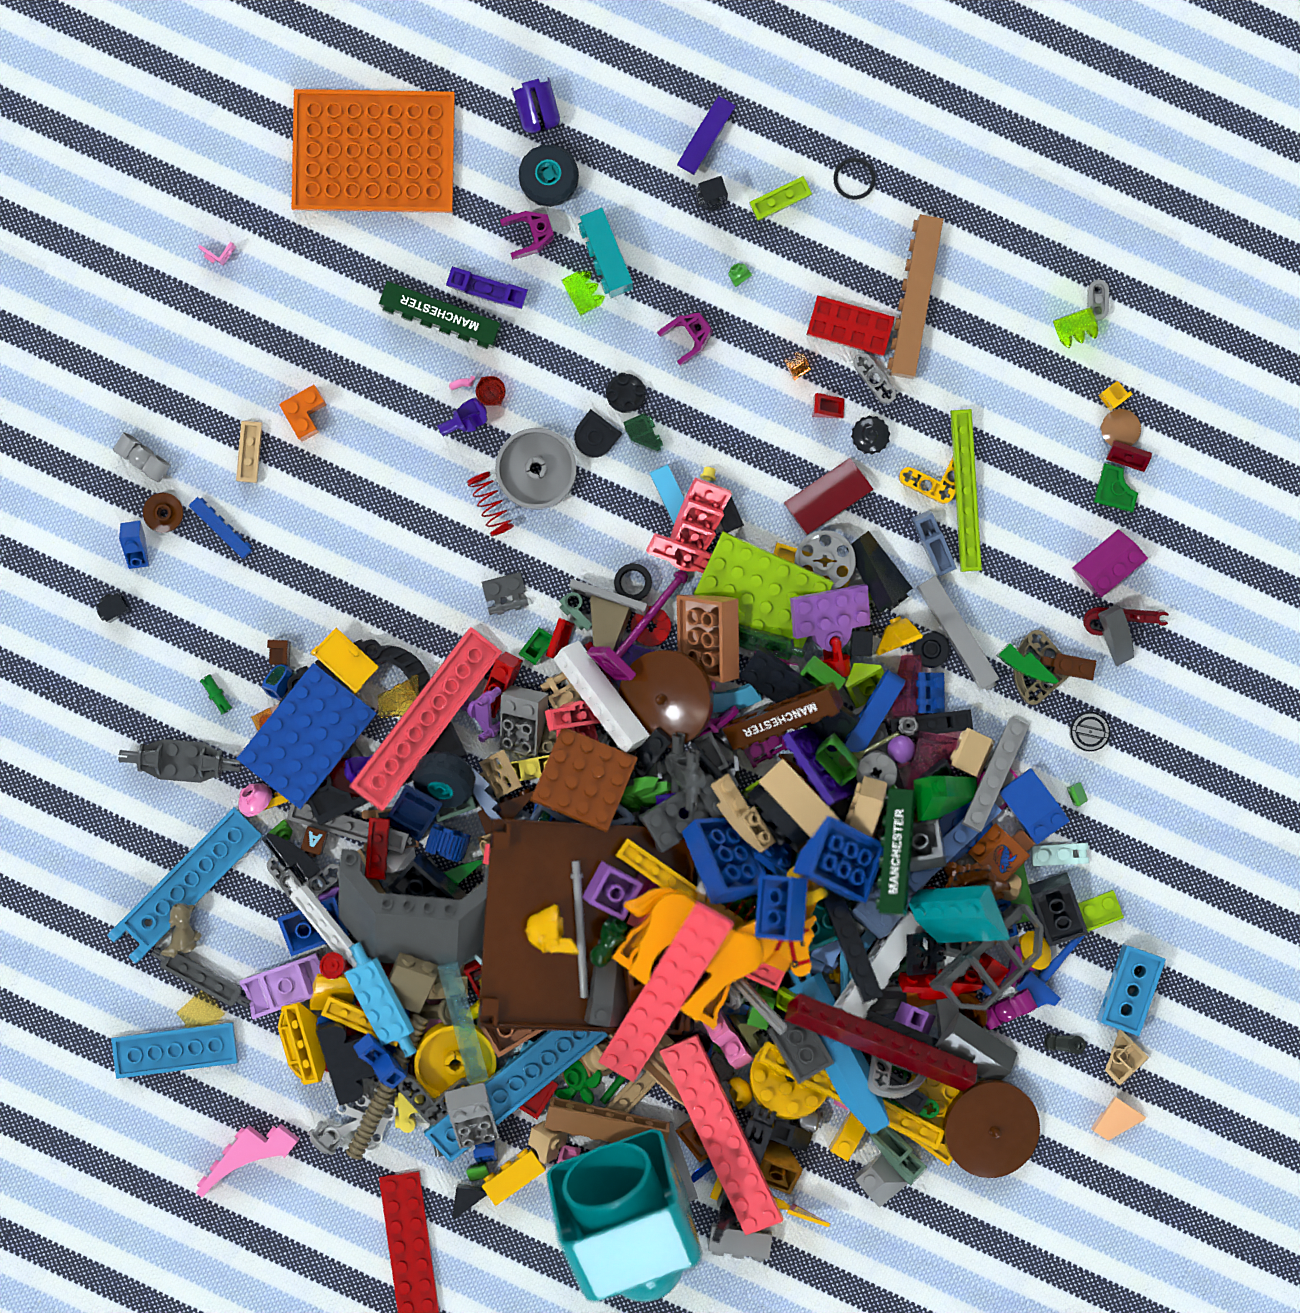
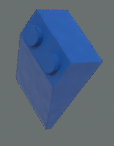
[999,768,1070,844]

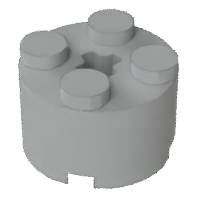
[855,749,897,791]

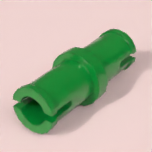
[200,674,233,715]

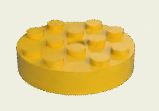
[414,1020,496,1102]
[749,1047,827,1120]

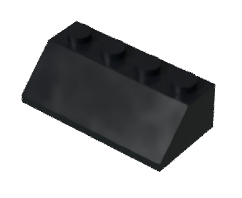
[388,852,468,900]

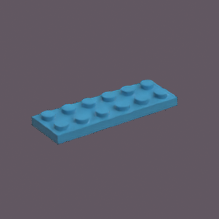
[111,1022,238,1079]

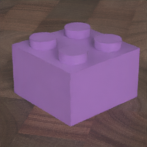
[582,861,643,921]

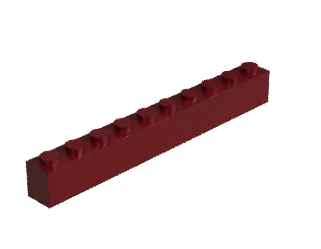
[785,993,978,1091]

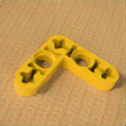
[898,456,955,504]

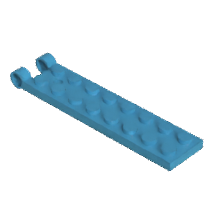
[107,807,264,964]

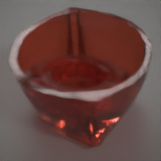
[475,376,506,407]

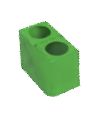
[816,733,860,786]

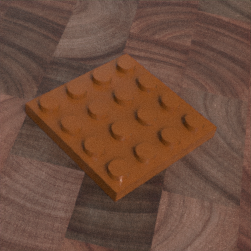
[530,728,638,832]

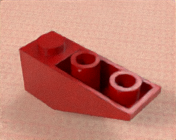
[483,652,523,718]

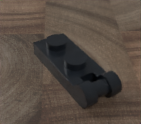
[633,727,672,778]

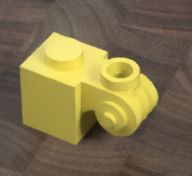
[395,1090,425,1133]

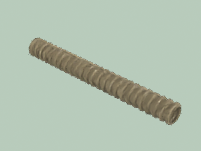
[346,1012,429,1160]

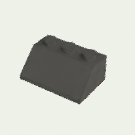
[877,819,947,872]

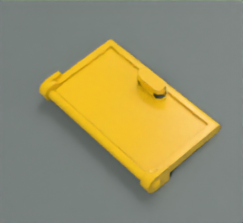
[311,627,379,694]

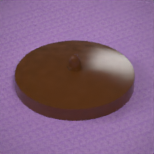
[619,650,714,748]
[943,1079,1040,1178]

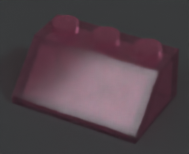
[905,730,958,790]

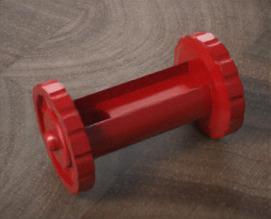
[319,952,353,980]

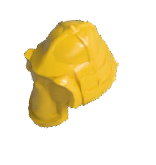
[525,905,579,955]

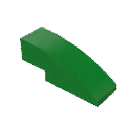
[996,643,1059,684]

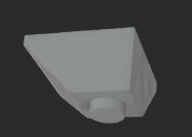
[853,1153,908,1208]

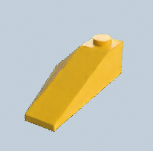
[875,616,923,656]

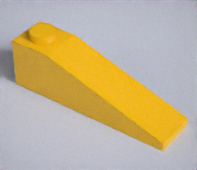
[829,1111,866,1162]

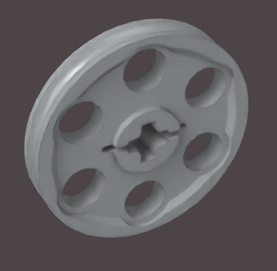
[795,530,856,590]

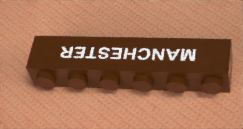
[723,682,844,750]

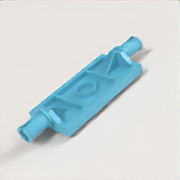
[344,942,417,1057]

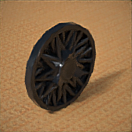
[912,631,950,668]

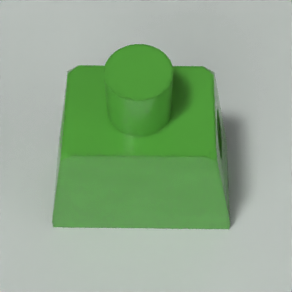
[747,982,777,1030]

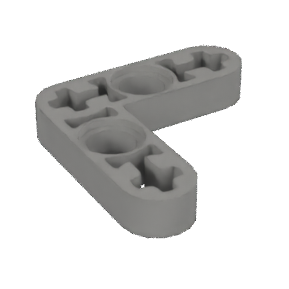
[267,856,339,906]

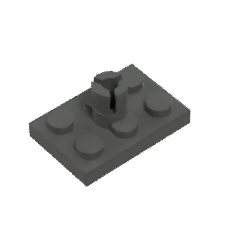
[767,1019,834,1084]

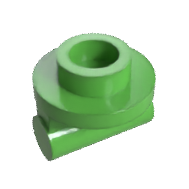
[728,263,752,287]
[269,819,293,841]

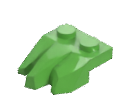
[620,776,671,812]

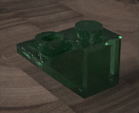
[623,413,663,453]

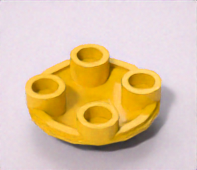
[1018,931,1051,970]

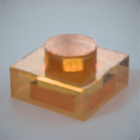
[251,708,272,731]

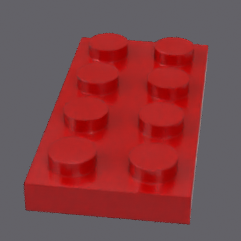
[806,295,895,357]

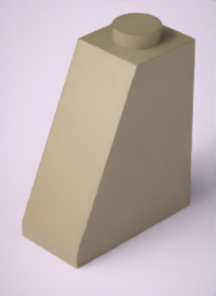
[590,595,632,652]

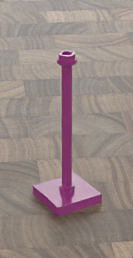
[587,570,689,680]

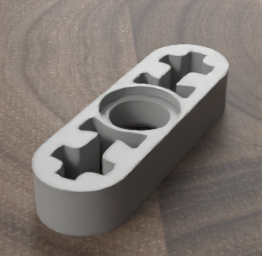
[853,353,896,404]

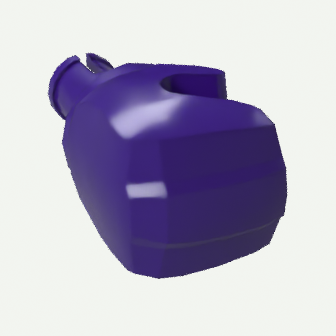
[437,398,488,437]

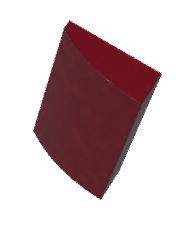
[784,458,874,536]

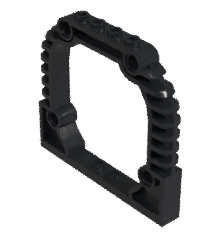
[279,639,467,826]

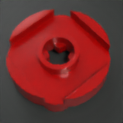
[631,606,671,646]

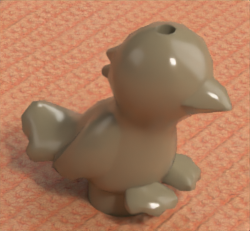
[161,903,202,958]

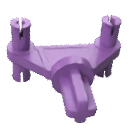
[460,687,501,742]

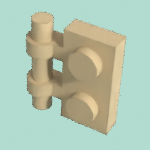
[540,672,583,709]

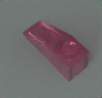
[892,655,922,716]

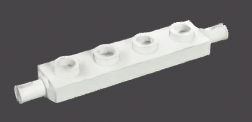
[285,877,357,968]

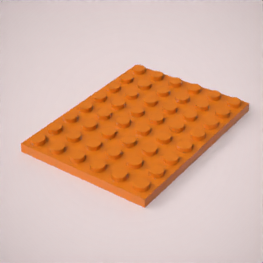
[291,89,455,213]

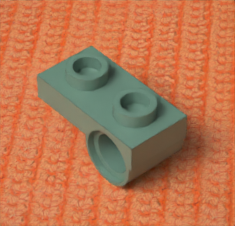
[559,592,592,631]

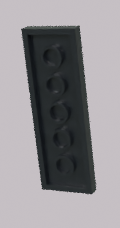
[739,646,860,746]

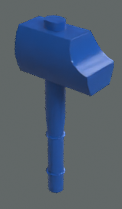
[1013,935,1086,1008]

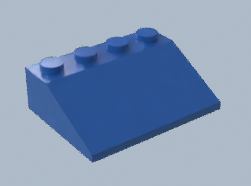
[793,816,884,903]
[682,817,767,904]

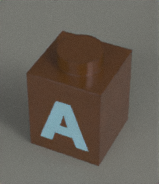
[300,826,329,857]

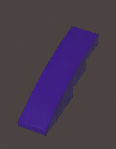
[677,96,736,175]

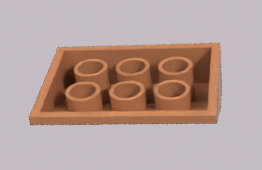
[677,594,739,683]

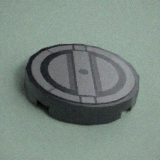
[1069,712,1110,752]

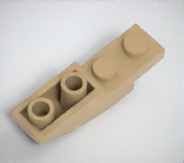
[711,774,776,852]

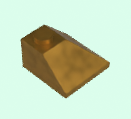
[760,1140,803,1194]

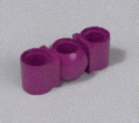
[985,988,1038,1030]

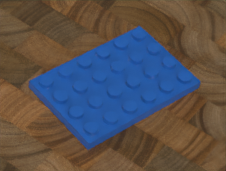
[236,663,377,810]

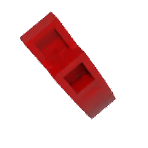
[897,969,983,1000]

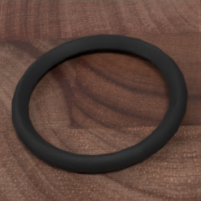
[833,158,876,200]

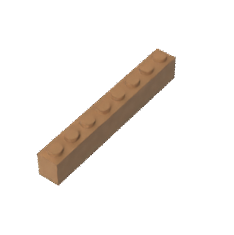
[887,214,944,379]

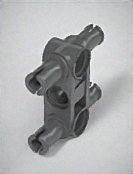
[665,732,705,811]

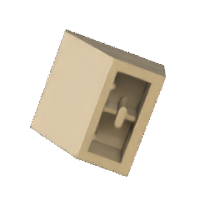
[950,728,995,778]

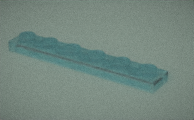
[437,961,489,1085]

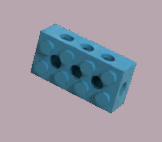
[1096,944,1166,1036]

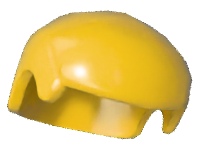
[727,1077,753,1110]

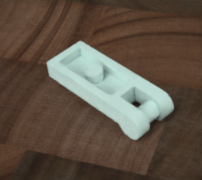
[1031,843,1089,866]

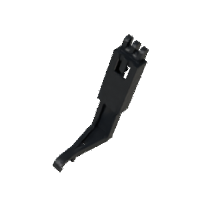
[711,1104,777,1243]

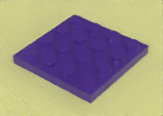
[782,727,857,806]

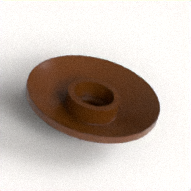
[143,492,183,533]
[957,993,988,1028]

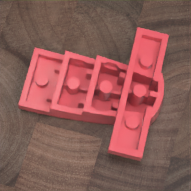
[646,477,732,573]
[545,701,601,741]

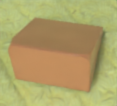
[1011,829,1035,852]

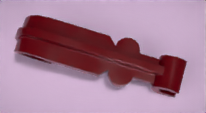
[1083,607,1169,636]

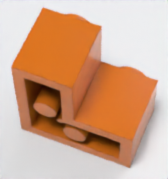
[279,384,327,442]

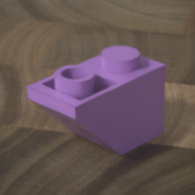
[894,1001,936,1035]

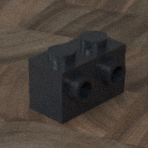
[695,175,728,212]

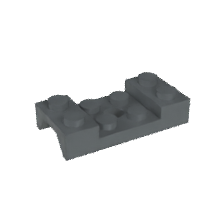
[638,774,723,853]

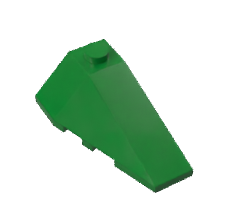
[913,776,978,821]

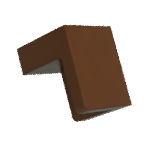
[267,640,291,665]

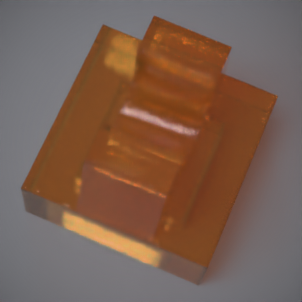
[784,351,811,380]

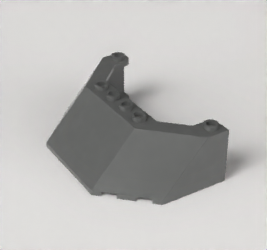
[339,849,489,970]

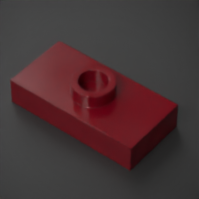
[1106,441,1152,472]

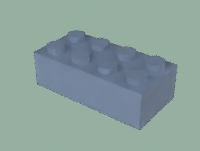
[850,870,930,940]

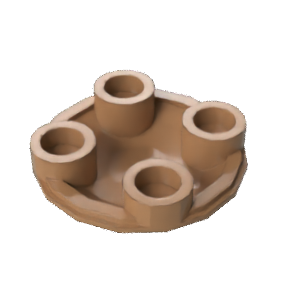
[1100,409,1141,446]

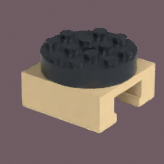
[747,759,840,854]

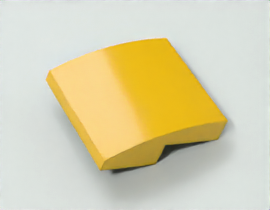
[309,974,355,1010]

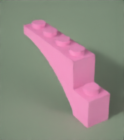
[702,1008,754,1070]
[196,1124,300,1198]

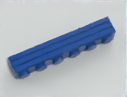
[189,497,253,559]

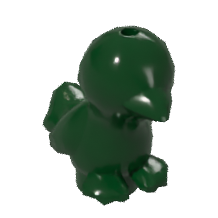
[590,914,628,967]

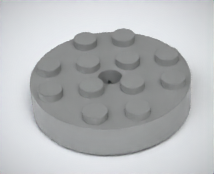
[495,428,577,510]

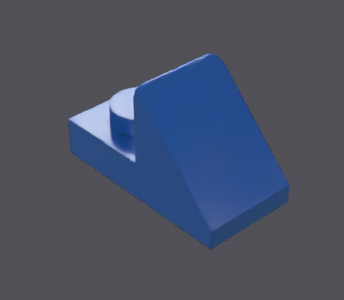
[473,1140,498,1163]

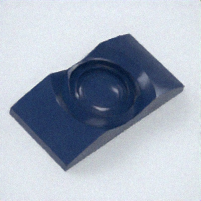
[386,784,442,842]

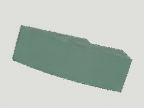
[870,1126,927,1186]

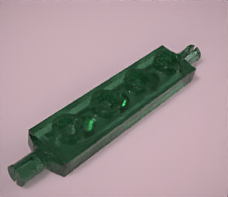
[739,624,805,660]

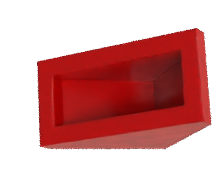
[812,393,845,419]

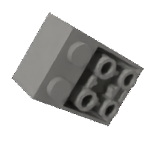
[499,685,548,757]
[444,1082,499,1149]

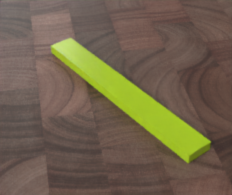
[950,409,982,572]

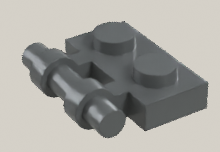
[481,572,529,615]

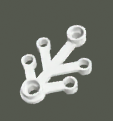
[323,1094,398,1144]

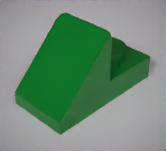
[518,627,552,665]

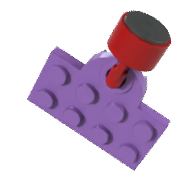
[790,584,870,678]

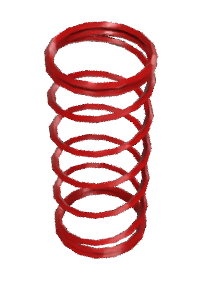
[467,471,514,537]

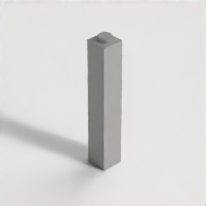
[916,575,999,691]

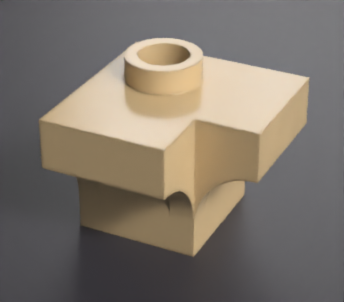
[528,1121,568,1164]

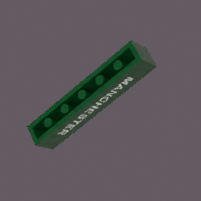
[379,281,502,349]
[876,789,916,917]

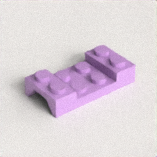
[239,952,322,1019]

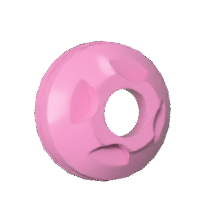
[238,783,272,817]

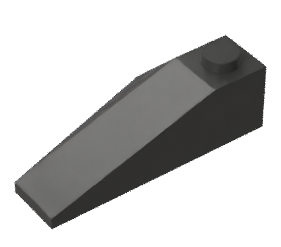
[584,939,628,1027]

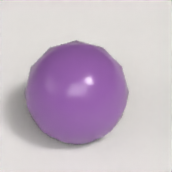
[887,735,915,763]

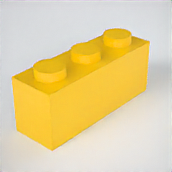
[482,1147,546,1206]

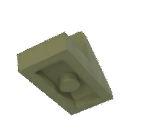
[729,1014,761,1053]

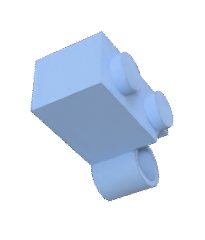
[809,940,841,976]

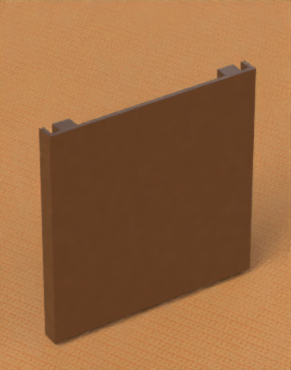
[478,818,694,1034]

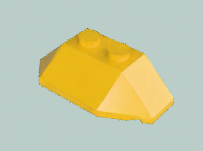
[278,1002,326,1085]

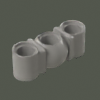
[113,432,171,482]

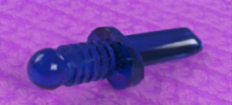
[691,1158,715,1183]

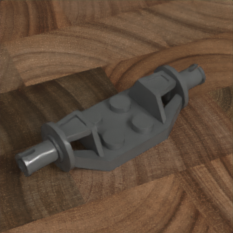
[118,739,242,783]

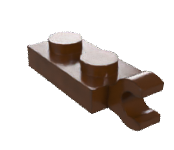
[1040,653,1097,681]

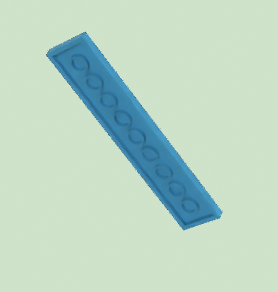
[424,1030,608,1163]

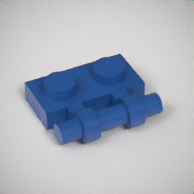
[916,672,945,713]

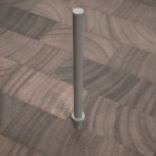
[570,861,589,998]

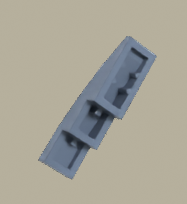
[472,768,502,821]

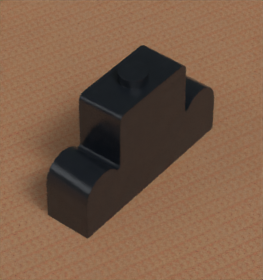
[316,1020,376,1106]

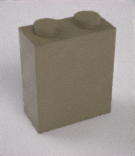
[388,952,438,1013]

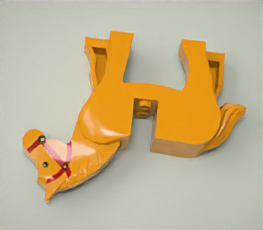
[612,888,817,1030]

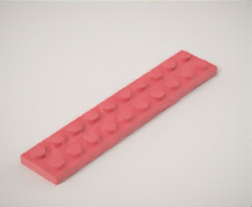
[349,627,502,812]
[598,901,734,1083]
[659,1034,783,1236]

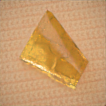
[378,675,419,718]

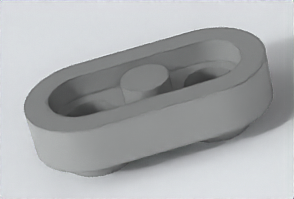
[1087,280,1109,321]

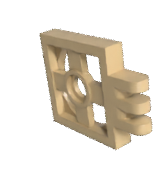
[479,750,522,799]

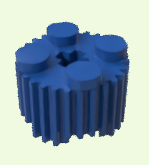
[425,823,471,862]

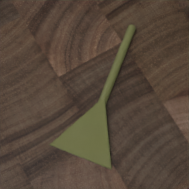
[839,732,899,767]

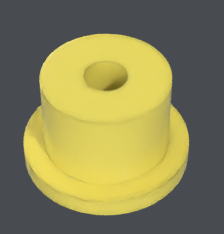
[700,467,716,481]

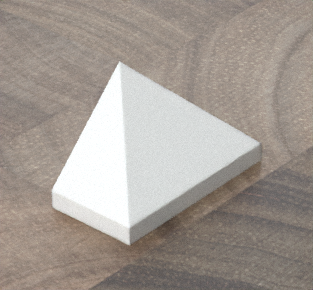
[386,847,416,873]

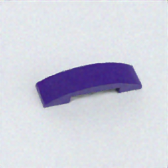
[446,266,528,309]

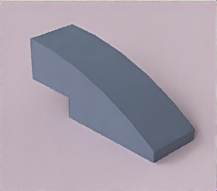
[911,510,957,577]

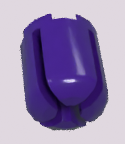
[511,77,560,134]

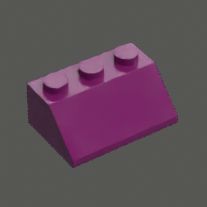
[1072,529,1148,599]

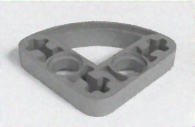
[868,1055,927,1098]

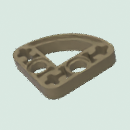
[1013,630,1069,705]

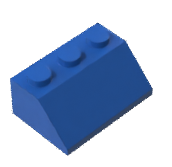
[755,874,808,941]
[277,895,349,957]

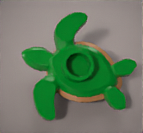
[555,1058,602,1105]

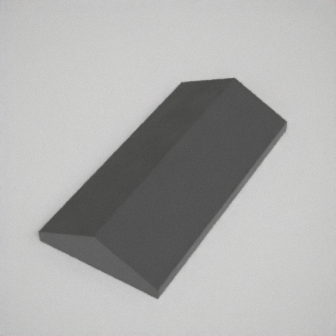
[935,1012,1018,1080]

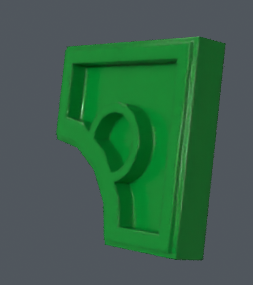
[1093,463,1138,513]

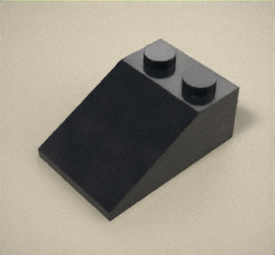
[1028,872,1088,947]

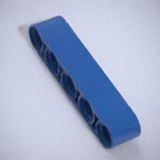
[843,669,906,752]

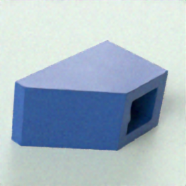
[119,520,149,569]

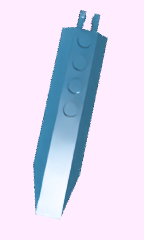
[788,969,890,1134]

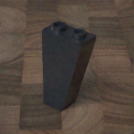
[846,531,913,613]

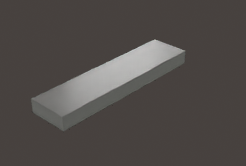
[569,579,649,616]

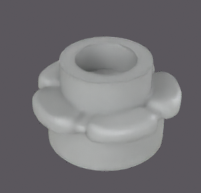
[898,716,918,736]

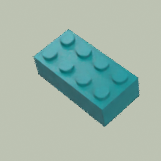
[578,208,633,298]

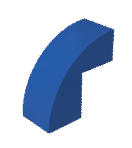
[353,1033,407,1089]

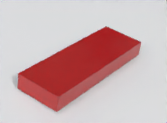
[365,817,391,880]

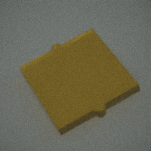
[176,990,225,1028]

